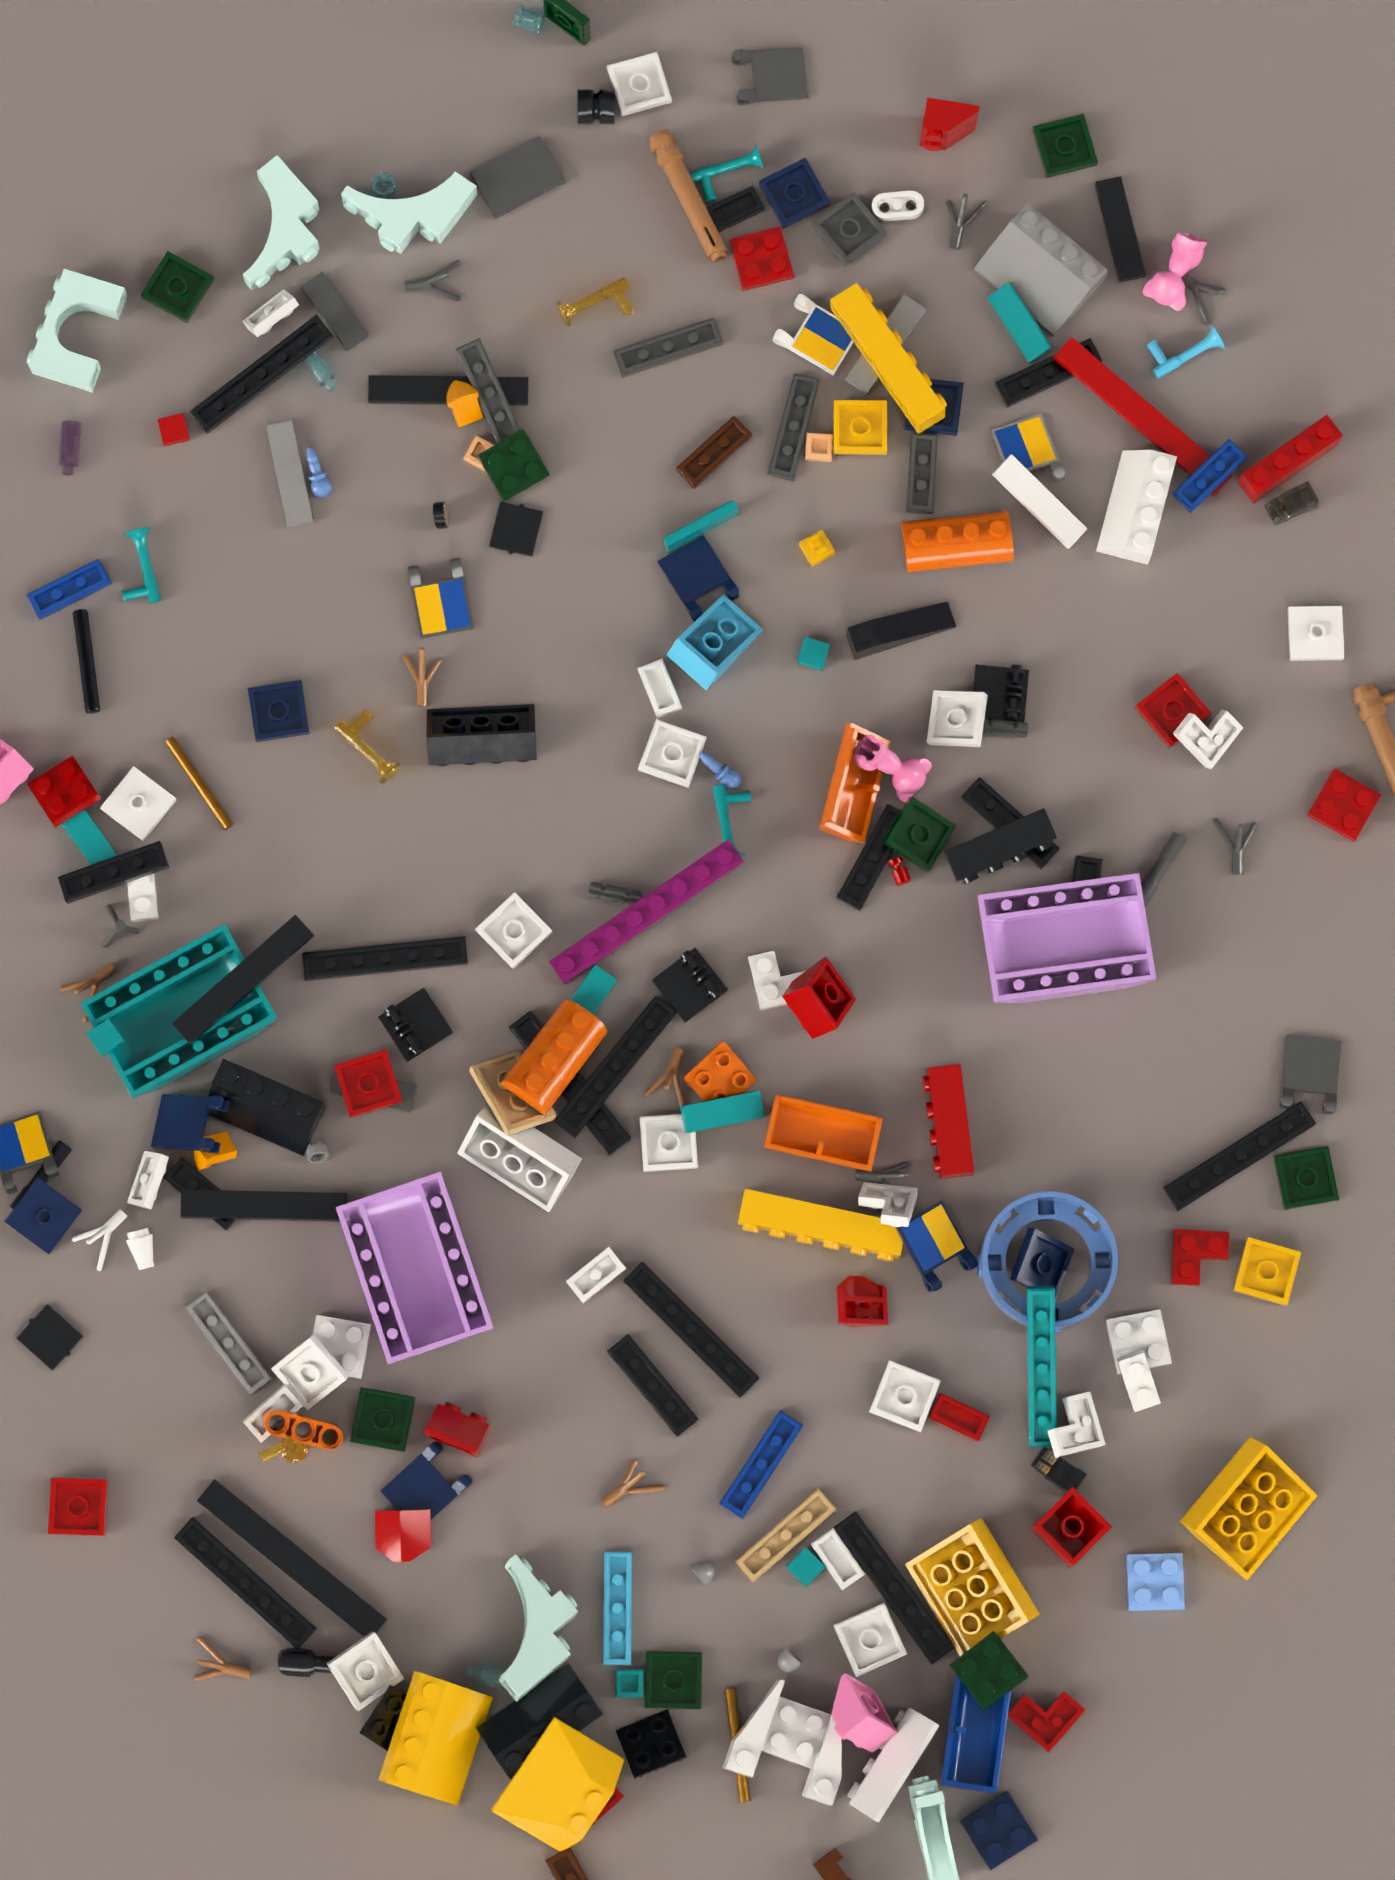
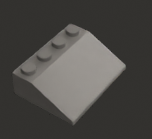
[974,203,1108,337]

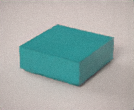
[797,636,830,671]
[86,1018,125,1057]
[786,1547,825,1587]
[616,1669,644,1698]

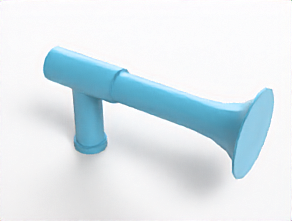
[1146,325,1225,379]

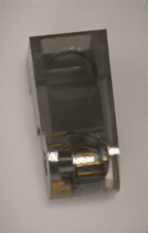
[1264,481,1319,525]

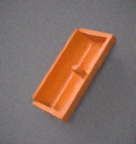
[900,510,1014,573]
[819,723,890,843]
[500,1000,607,1116]
[764,1095,883,1172]

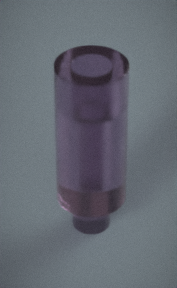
[59,420,82,476]

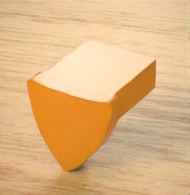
[447,380,483,428]
[194,1131,237,1170]

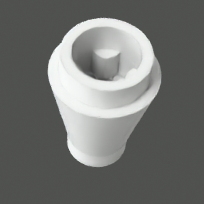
[126,1228,155,1270]

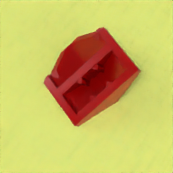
[837,1275,888,1327]
[375,1510,431,1562]

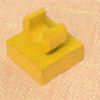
[799,530,835,567]

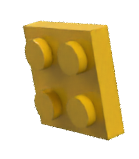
[833,400,887,455]
[1233,1237,1301,1306]

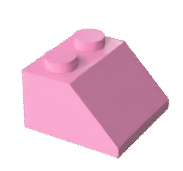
[0,739,34,804]
[831,1673,898,1753]

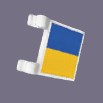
[772,294,853,376]

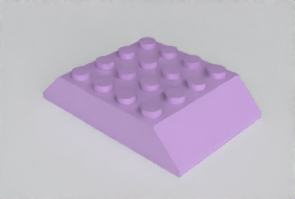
[977,873,1156,1004]
[336,1171,494,1365]

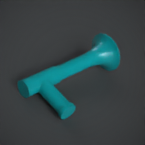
[689,143,764,203]
[122,527,161,604]
[713,785,751,858]

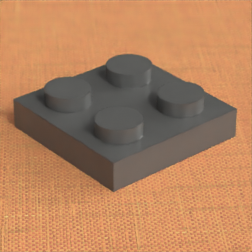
[813,192,887,266]

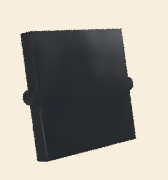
[489,502,543,557]
[16,1304,83,1371]

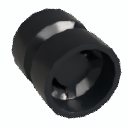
[577,89,615,124]

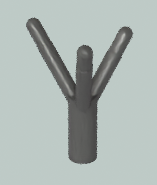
[946,194,988,250]
[405,260,461,301]
[1181,273,1226,325]
[1213,818,1257,875]
[103,904,140,947]
[856,1161,909,1185]

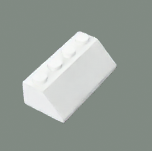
[1096,450,1177,565]
[457,1103,582,1212]
[847,1707,940,1822]

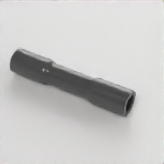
[1141,832,1186,908]

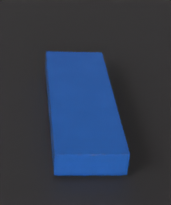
[1172,439,1248,513]
[27,559,112,620]

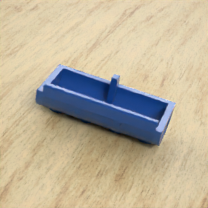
[940,1675,1011,1794]

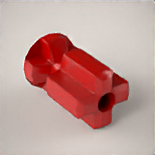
[887,857,911,886]

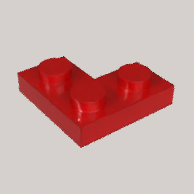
[1171,1229,1229,1286]
[1008,1691,1085,1753]

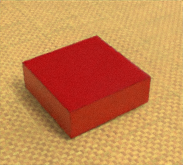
[157,413,190,447]

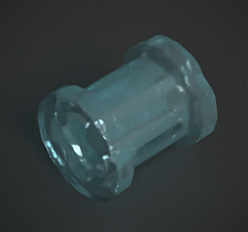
[512,4,545,36]
[372,172,397,199]

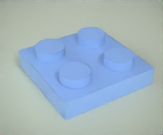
[1126,1553,1185,1611]

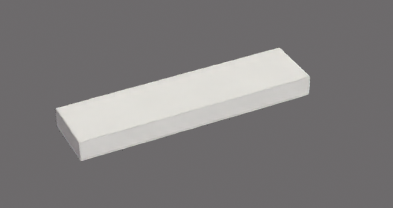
[992,454,1087,549]

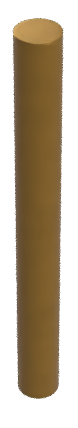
[165,737,233,830]
[724,1688,751,1803]

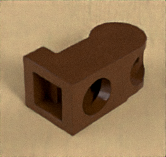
[813,1848,853,1880]

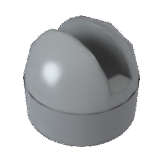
[306,1140,329,1164]
[691,1561,715,1586]
[778,1647,802,1672]

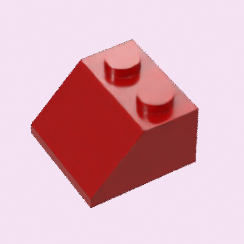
[919,97,980,151]
[782,957,856,1039]
[424,1402,491,1457]
[1030,1487,1112,1568]

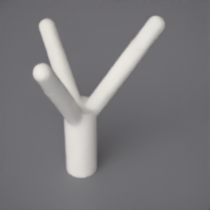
[72,1209,127,1271]

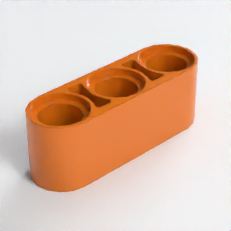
[262,1407,343,1450]

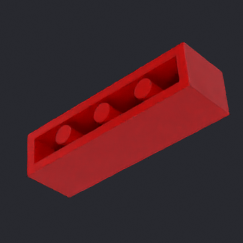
[1238,415,1343,504]
[922,1064,974,1180]

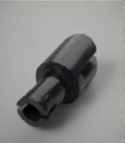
[277,1648,335,1677]

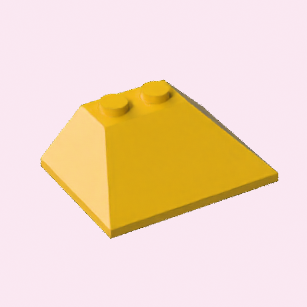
[491,1717,624,1852]

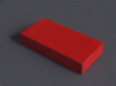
[928,1393,990,1442]

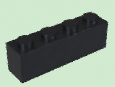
[944,808,1057,885]

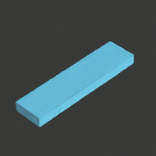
[603,1552,632,1665]

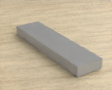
[845,294,926,395]
[266,420,314,528]
[185,1291,273,1396]

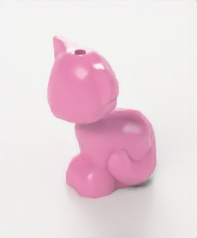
[1143,232,1207,311]
[852,734,932,802]

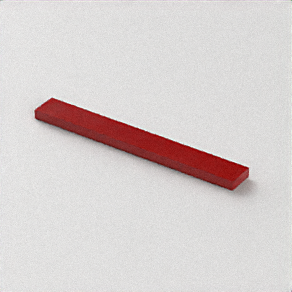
[1053,337,1232,496]

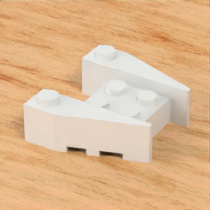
[722,1680,842,1805]

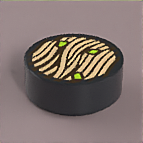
[433,501,448,529]

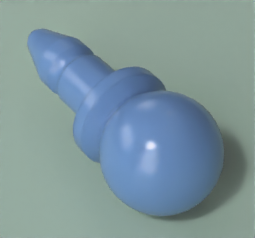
[307,447,332,498]
[699,752,741,790]

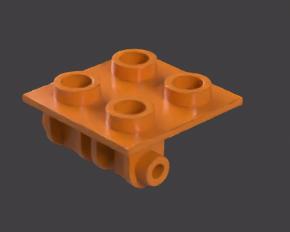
[683,1040,757,1101]

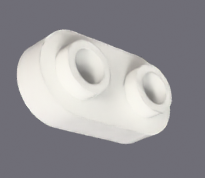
[871,191,924,222]

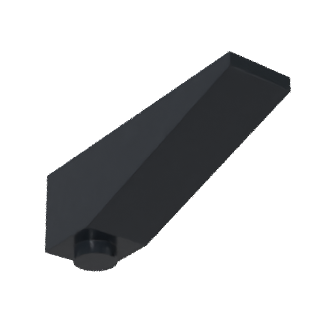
[846,602,956,660]

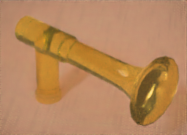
[557,277,634,326]
[334,710,400,784]
[259,1434,309,1463]

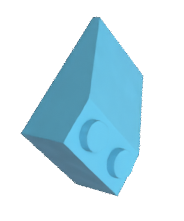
[667,594,763,690]

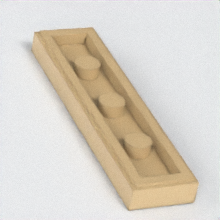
[735,1488,837,1583]

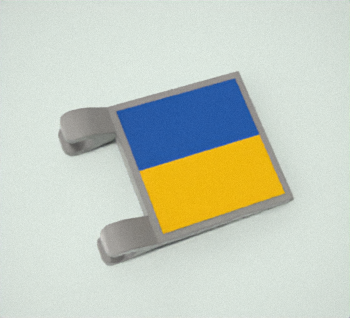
[991,414,1065,483]

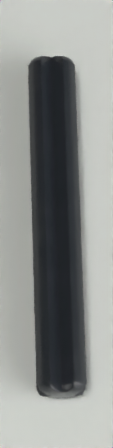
[73,609,100,714]

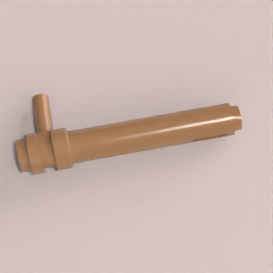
[649,129,727,263]
[1353,683,1395,796]

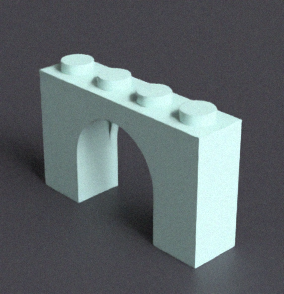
[27,269,127,392]

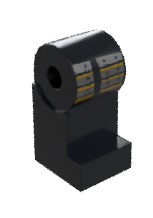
[1031,1447,1087,1493]

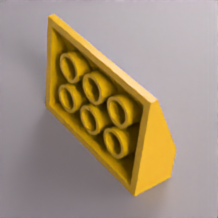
[1179,1437,1317,1580]
[905,1518,1040,1656]
[378,1671,493,1806]

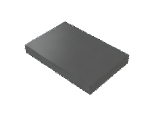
[470,136,565,219]

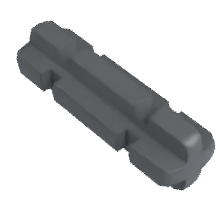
[983,718,1028,738]
[588,882,642,905]

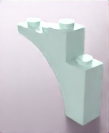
[243,155,320,290]
[341,172,477,254]
[499,1554,578,1702]
[907,1776,959,1880]

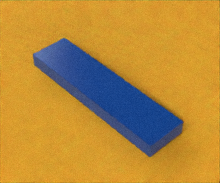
[719,1410,803,1519]

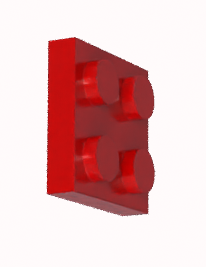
[729,227,794,291]
[1135,673,1212,749]
[27,755,101,828]
[1307,768,1382,842]
[334,1049,403,1118]
[48,1478,108,1536]

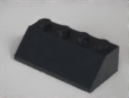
[426,704,537,766]
[208,1058,326,1156]
[476,1663,603,1779]

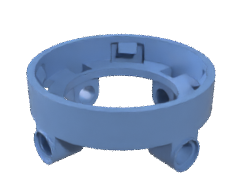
[977,1191,1118,1333]

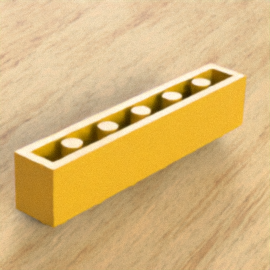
[830,283,947,434]
[738,1189,903,1262]

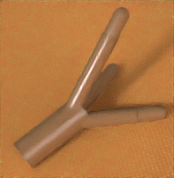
[403,647,442,707]
[60,963,116,1022]
[644,1048,685,1111]
[601,1459,665,1508]
[195,1637,251,1681]

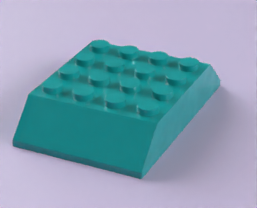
[80,924,278,1099]

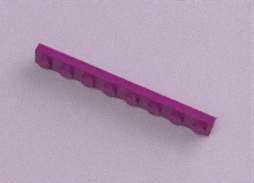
[549,839,745,985]

